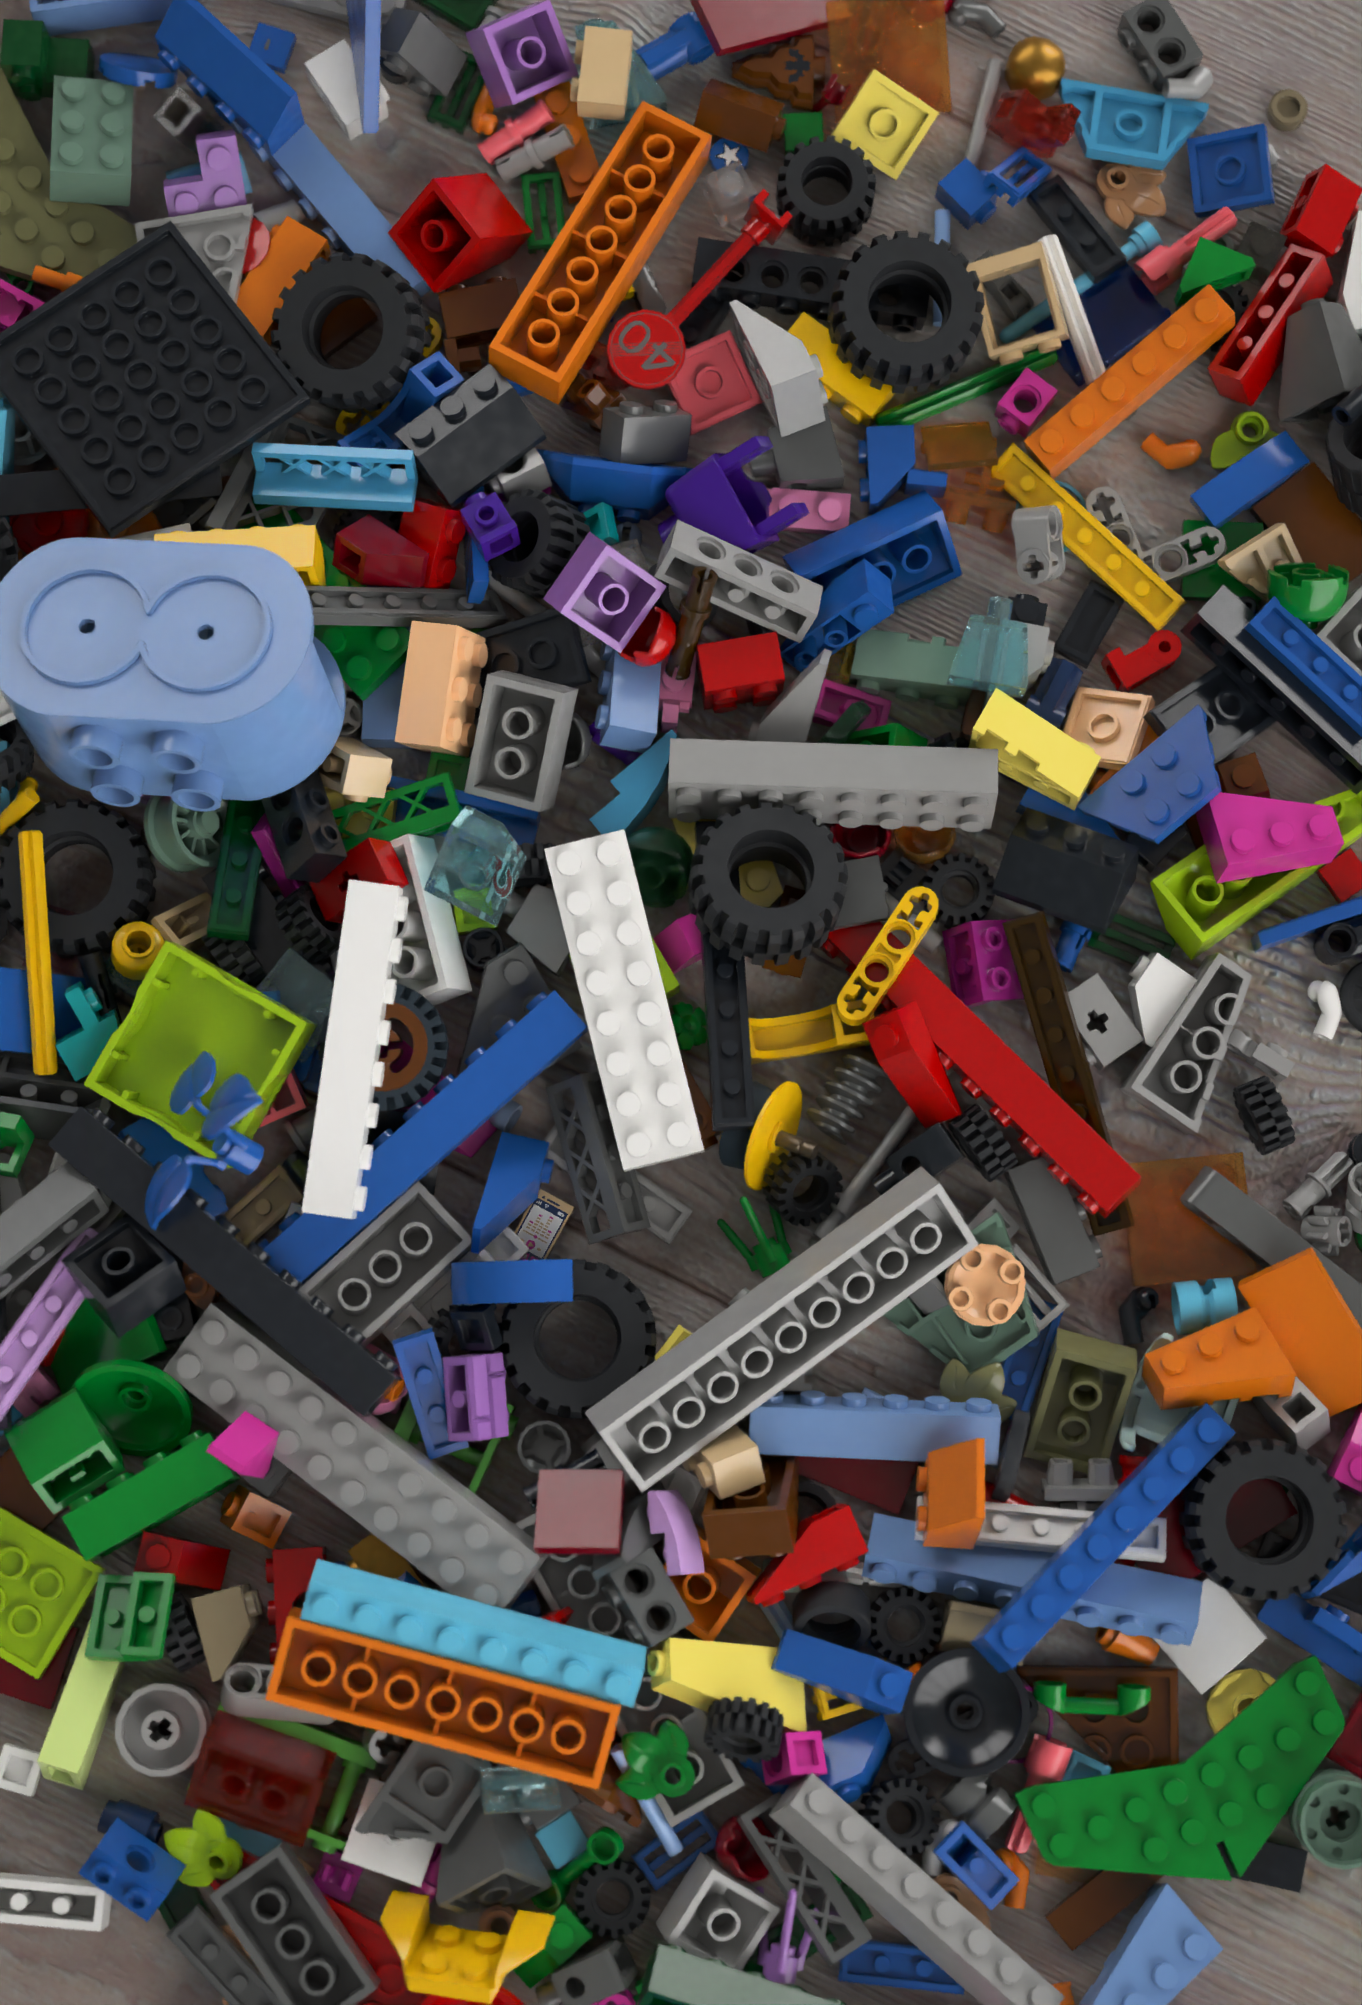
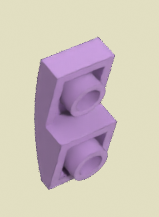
[647,1490,705,1576]

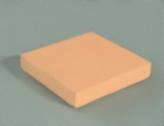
[1062,687,1155,770]

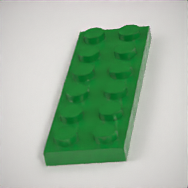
[238,500,410,701]

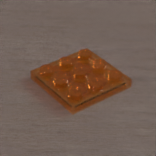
[825,0,952,123]
[1126,1152,1257,1287]

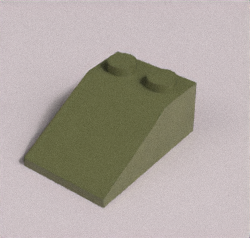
[1023,1328,1137,1474]

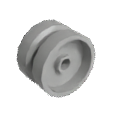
[115,1681,214,1777]

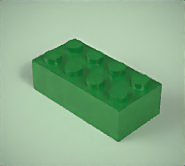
[62,1430,242,1561]

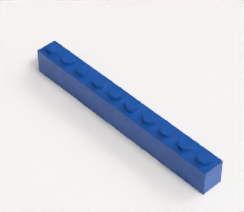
[258,990,589,1285]

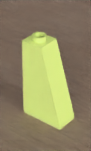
[37,1619,126,1790]

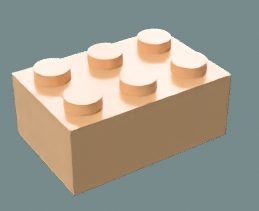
[395,621,488,757]

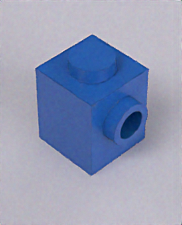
[935,158,997,230]

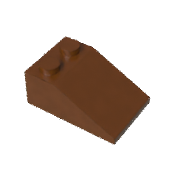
[702,1454,799,1560]

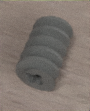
[806,1054,890,1145]

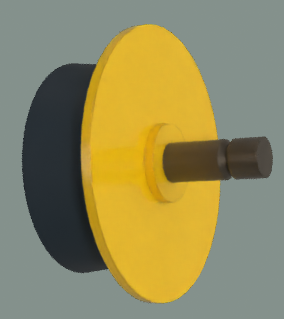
[719,1081,819,1191]

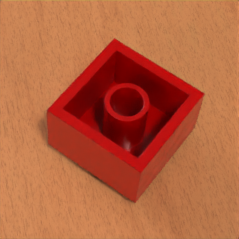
[696,631,785,713]

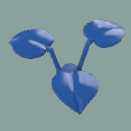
[145,1051,264,1230]

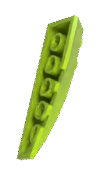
[1150,789,1362,961]

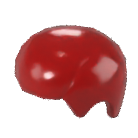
[618,606,677,667]

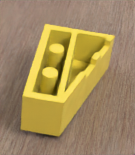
[969,688,1101,811]

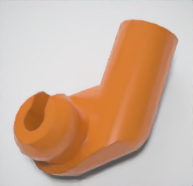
[471,84,499,136]
[1140,433,1202,470]

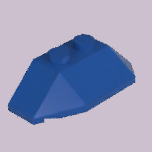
[537,449,693,524]

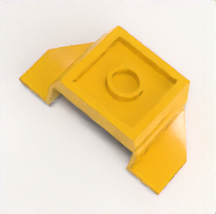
[380,1890,555,2004]

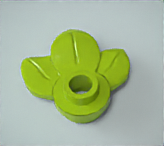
[1210,411,1279,470]
[164,1809,243,1887]

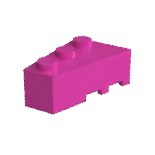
[1195,792,1344,883]

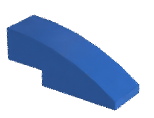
[1190,430,1310,529]

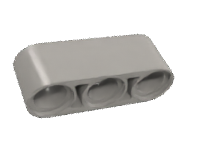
[220,1662,336,1725]

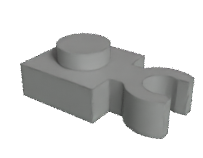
[1226,1029,1295,1082]

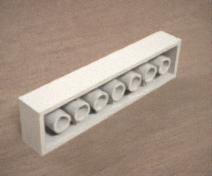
[544,829,704,1172]

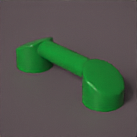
[1033,1680,1151,1716]
[531,1826,624,1911]

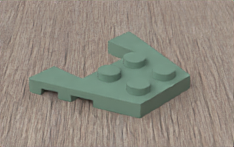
[883,1211,1040,1374]

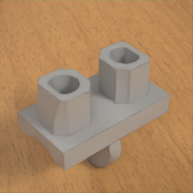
[1041,1458,1118,1512]

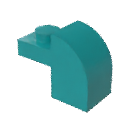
[55,981,120,1082]

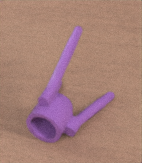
[756,1886,819,1984]

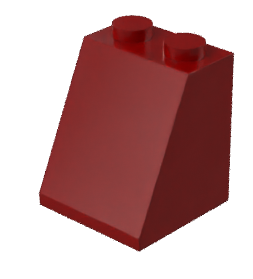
[388,173,533,293]

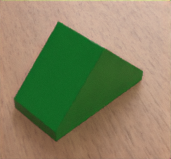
[1174,237,1255,307]

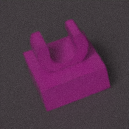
[313,1850,364,1903]

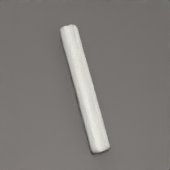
[1038,234,1106,386]

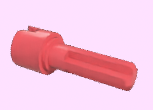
[1133,207,1238,296]
[1005,1733,1074,1854]

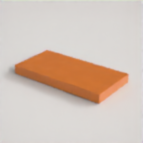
[1238,1247,1362,1417]

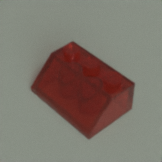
[184,1710,337,1848]

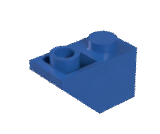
[857,425,916,515]

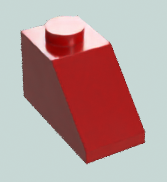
[134,1531,231,1591]

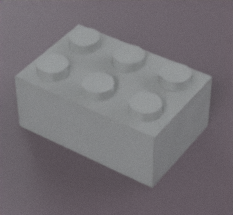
[464,670,578,812]

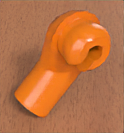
[994,1848,1030,1909]

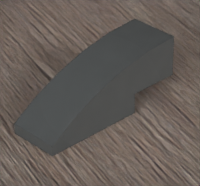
[591,1481,666,1581]

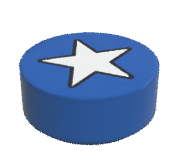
[710,138,749,179]

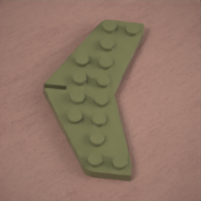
[0,67,137,291]

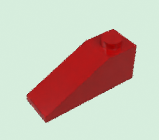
[862,1000,963,1128]

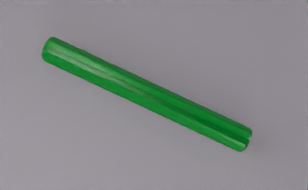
[875,348,1058,426]

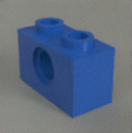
[78,1817,186,1922]

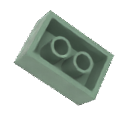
[50,76,134,207]

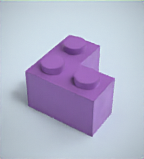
[163,129,247,217]

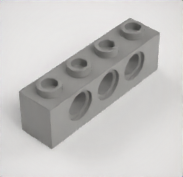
[654,519,823,643]

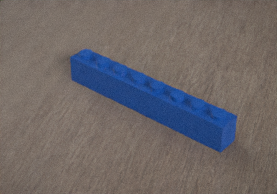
[970,1402,1236,1673]

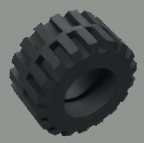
[776,135,876,247]
[488,489,590,599]

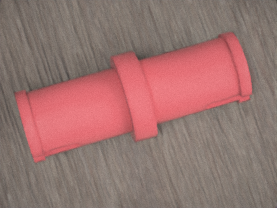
[477,99,555,166]

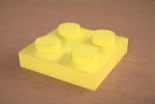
[830,68,939,180]

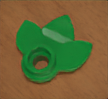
[616,1720,695,1800]

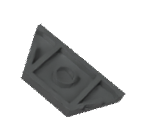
[355,1740,495,1844]

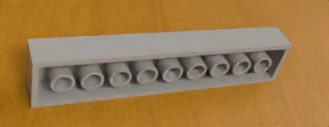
[584,1166,979,1492]
[163,1302,549,1610]

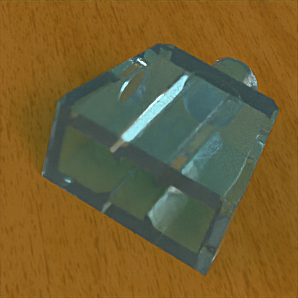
[947,596,1028,698]

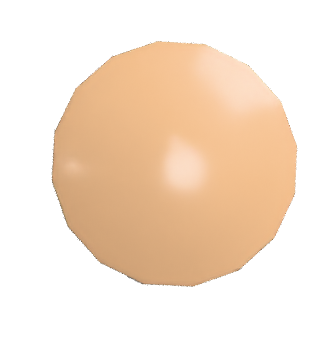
[944,1244,1026,1327]

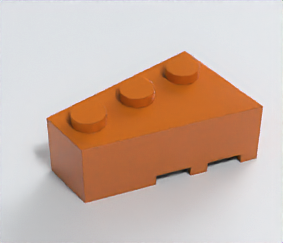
[1141,1307,1296,1410]

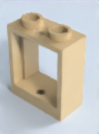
[966,241,1070,365]

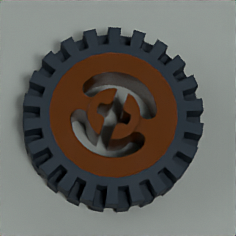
[318,984,449,1111]

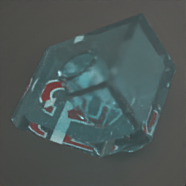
[424,805,527,926]

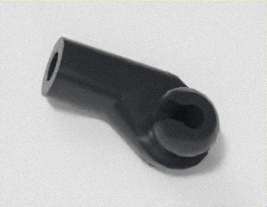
[1118,1287,1159,1345]

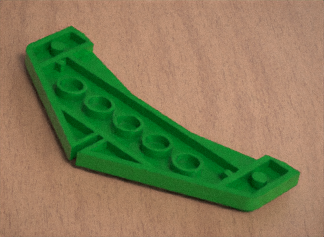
[1013,1655,1345,1881]

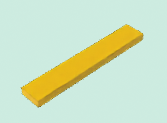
[986,443,1186,631]

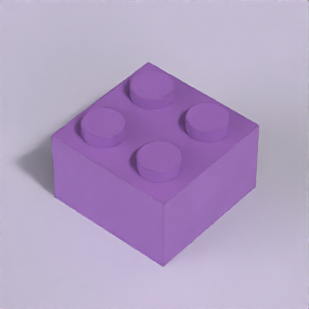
[465,0,579,108]
[543,532,667,653]

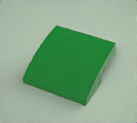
[85,1571,176,1662]

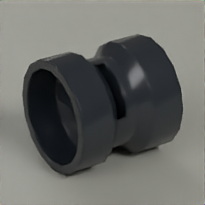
[463,928,505,973]

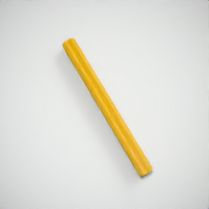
[18,830,58,1075]

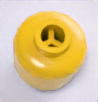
[111,921,165,980]

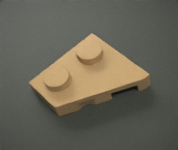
[1217,523,1303,603]

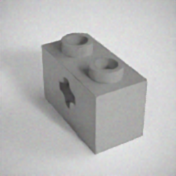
[1068,973,1144,1072]

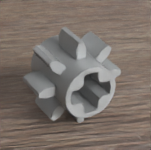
[1301,1205,1352,1256]

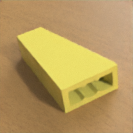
[647,1638,807,1734]

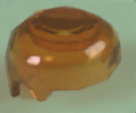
[893,826,956,865]

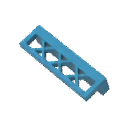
[251,442,418,512]

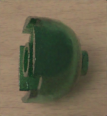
[627,826,693,908]

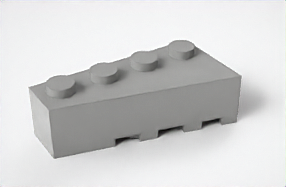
[1119,953,1252,1135]

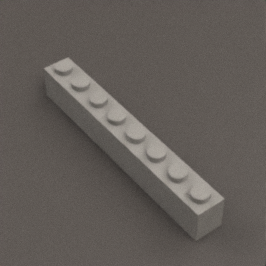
[769,1773,1065,2005]

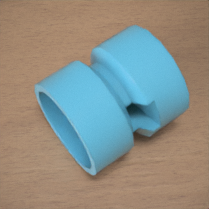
[1171,1277,1238,1335]

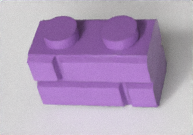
[442,1352,509,1442]

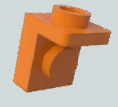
[220,1484,292,1549]

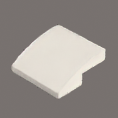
[1153,1576,1267,1695]

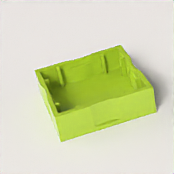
[83,940,317,1168]

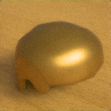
[1004,36,1066,101]

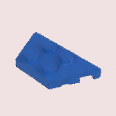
[1077,705,1222,844]

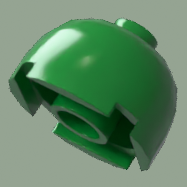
[1267,562,1349,629]

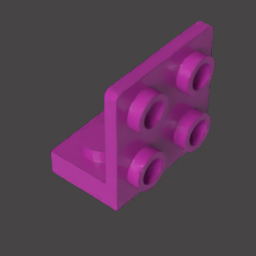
[942,919,1025,1009]

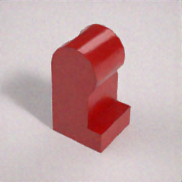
[1100,630,1182,693]

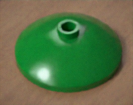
[72,1359,194,1456]

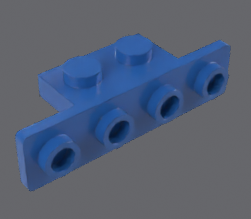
[1256,1593,1362,1688]

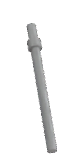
[813,1068,953,1240]

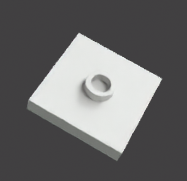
[341,1778,436,1888]

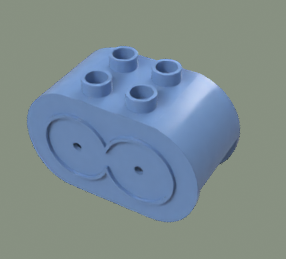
[0,537,345,812]

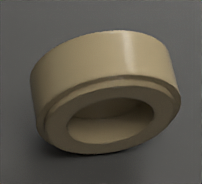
[1267,89,1308,131]

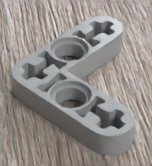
[1086,486,1227,584]

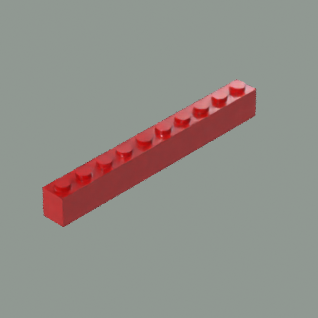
[820,922,1142,1218]

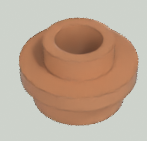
[478,1904,516,1936]

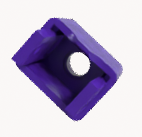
[658,436,810,554]

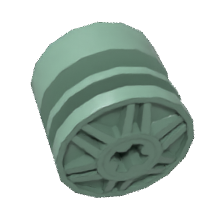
[1288,1768,1362,1870]

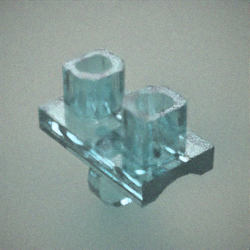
[479,1767,561,1814]

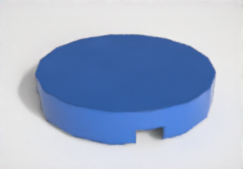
[98,52,178,89]

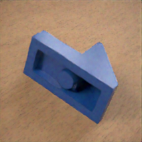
[933,1820,1020,1911]

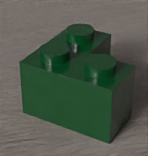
[0,19,95,101]

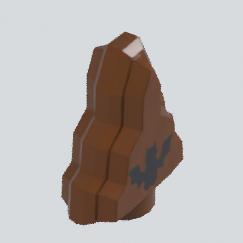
[731,34,826,111]

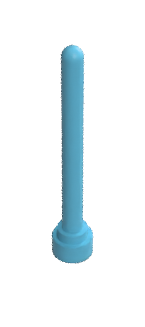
[999,221,1163,344]

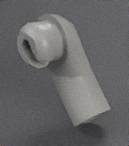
[1163,66,1213,99]

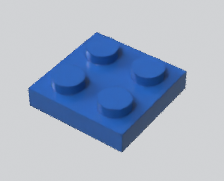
[1187,123,1275,218]

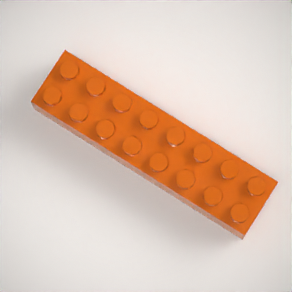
[489,100,712,405]
[265,1607,621,1790]

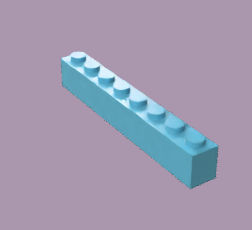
[300,1559,647,1707]

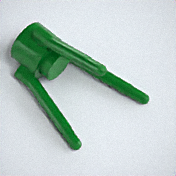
[717,1185,792,1278]

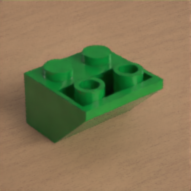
[4,1387,125,1515]

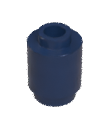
[97,1799,164,1845]

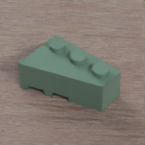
[848,629,981,710]

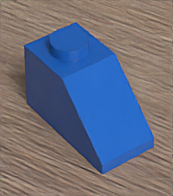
[818,1714,892,1804]

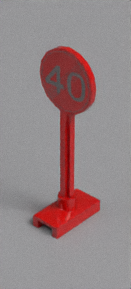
[606,189,793,390]

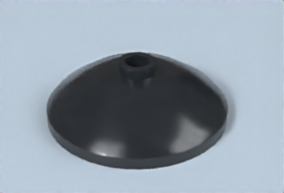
[903,1648,1030,1777]

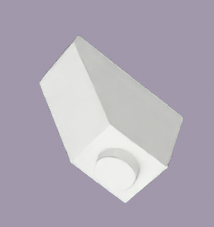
[1128,952,1198,1047]

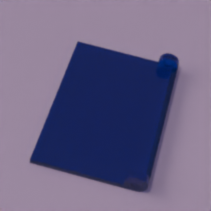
[1032,263,1172,387]

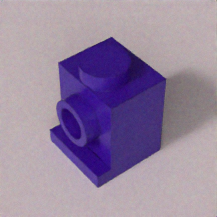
[460,492,521,562]

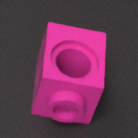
[994,367,1058,438]
[761,1731,827,1786]

